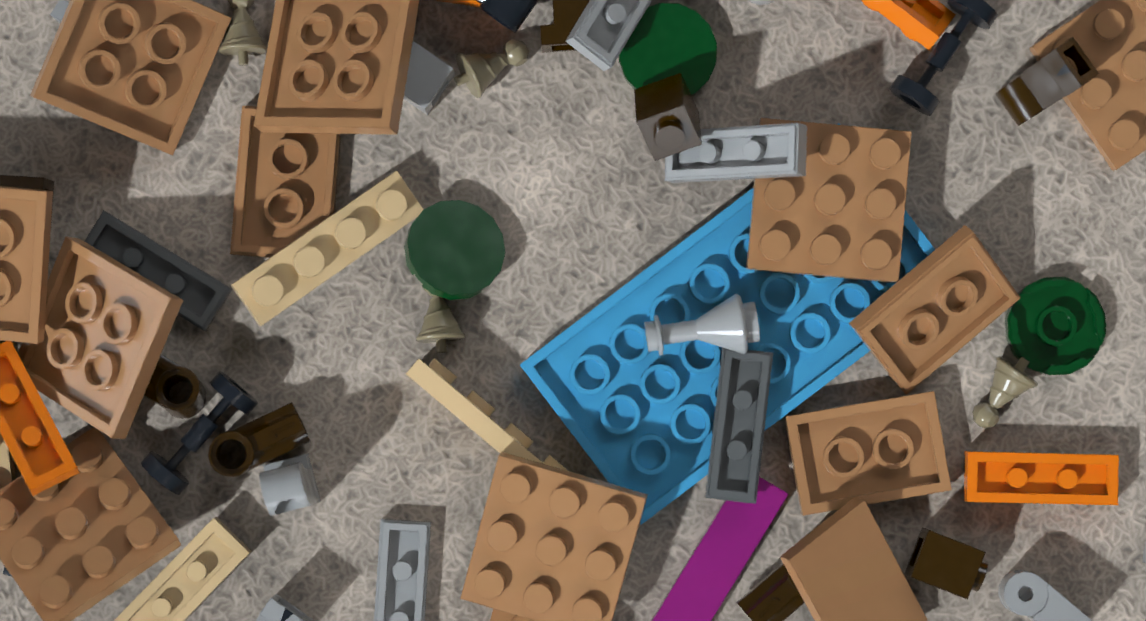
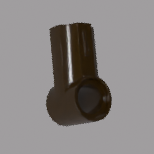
[144,354,206,419]
[208,402,311,477]
[737,562,805,621]

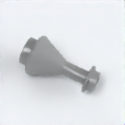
[644,294,760,356]

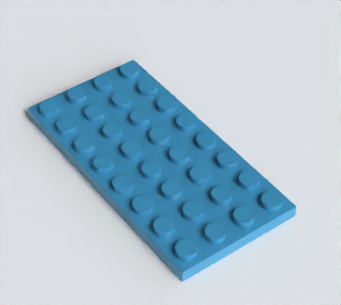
[520,123,936,525]

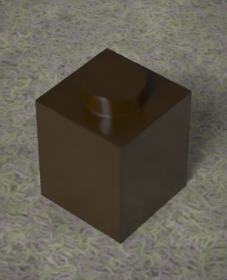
[634,73,702,161]
[904,527,988,600]

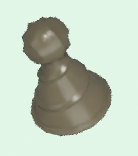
[218,0,267,65]
[454,39,529,98]
[416,288,465,353]
[972,356,1038,429]

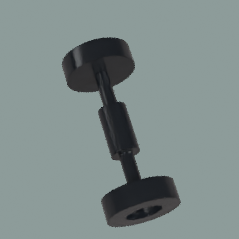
[889,0,998,116]
[141,371,258,495]

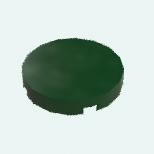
[619,3,717,96]
[404,200,506,300]
[1005,277,1106,375]

